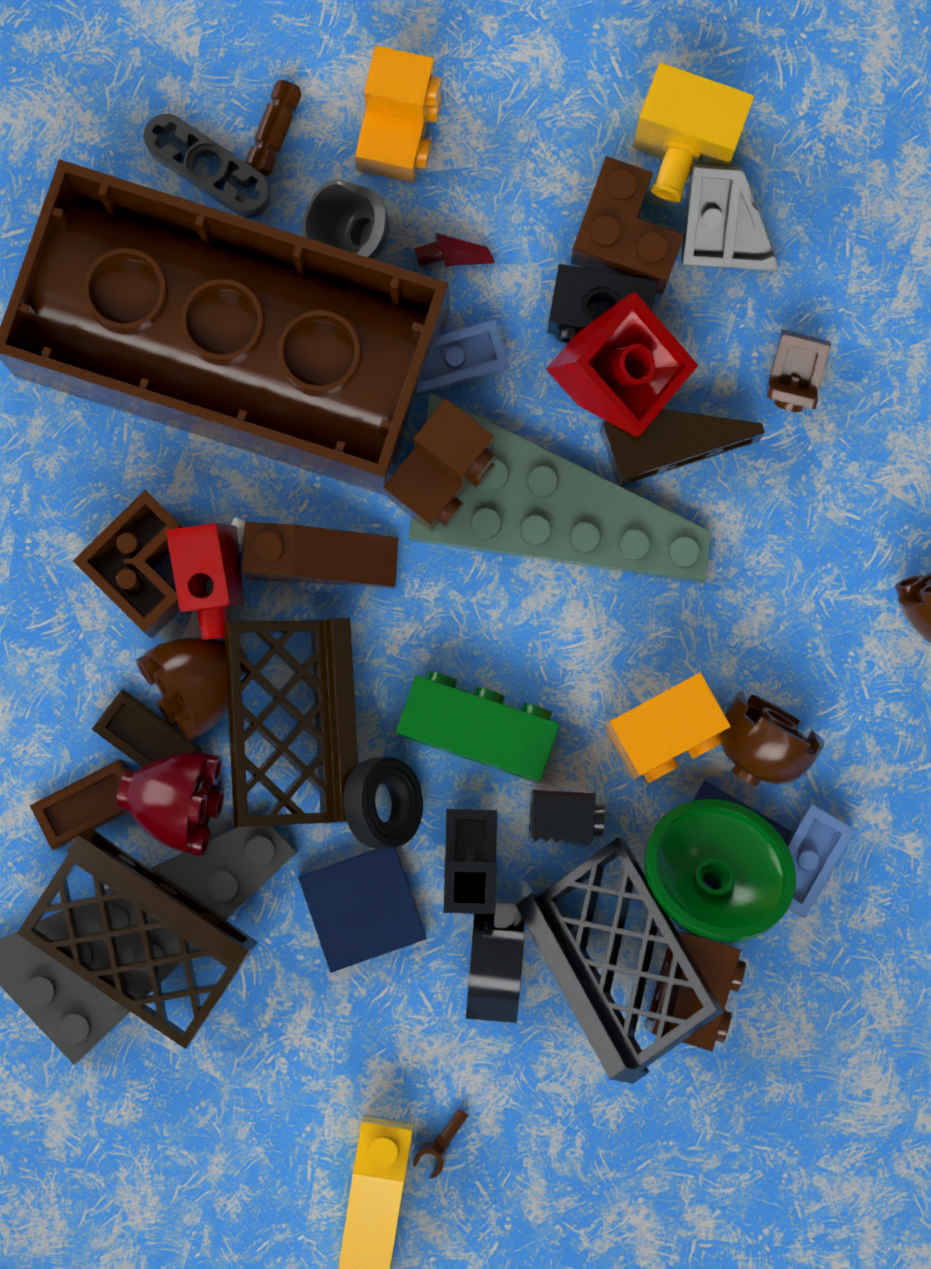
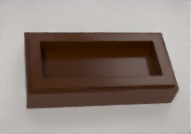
[30,759,129,851]

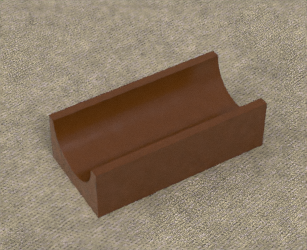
[0,159,450,495]

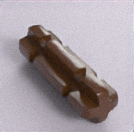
[246,80,301,176]

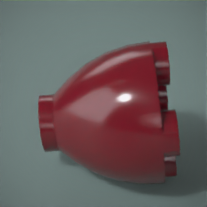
[117,752,224,856]

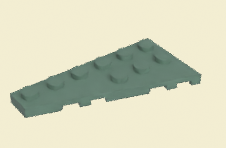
[408,392,712,583]

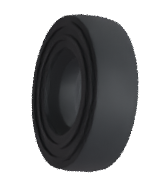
[343,757,423,849]

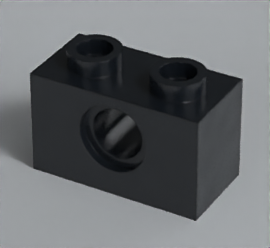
[547,264,657,344]

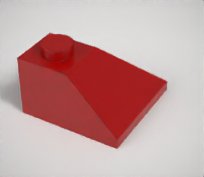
[546,292,698,436]

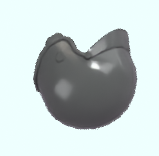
[302,179,390,259]

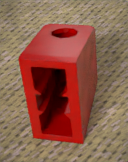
[166,523,244,640]

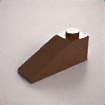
[241,522,398,588]

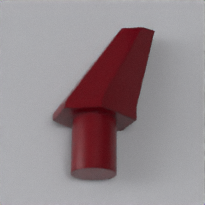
[414,233,495,267]

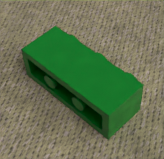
[396,670,560,783]

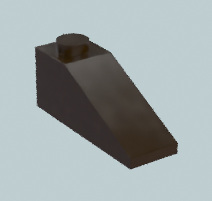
[600,409,765,487]

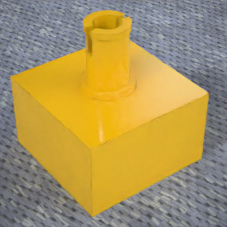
[632,62,755,202]

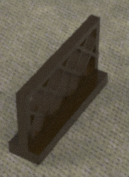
[224,618,358,828]
[17,828,258,1049]

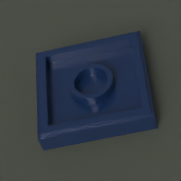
[298,848,427,973]

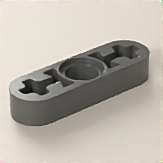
[144,114,271,218]

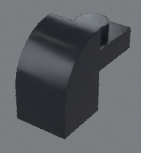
[443,809,497,914]
[466,902,525,1023]

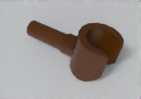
[413,1108,469,1178]

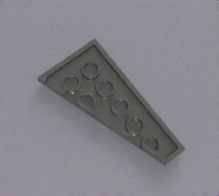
[0,826,297,1065]

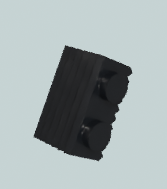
[528,790,605,846]

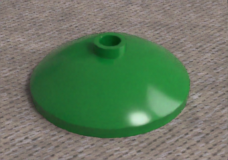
[644,799,796,942]

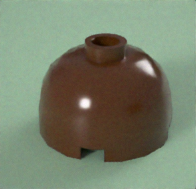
[720,692,825,787]

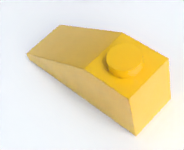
[338,1116,414,1269]

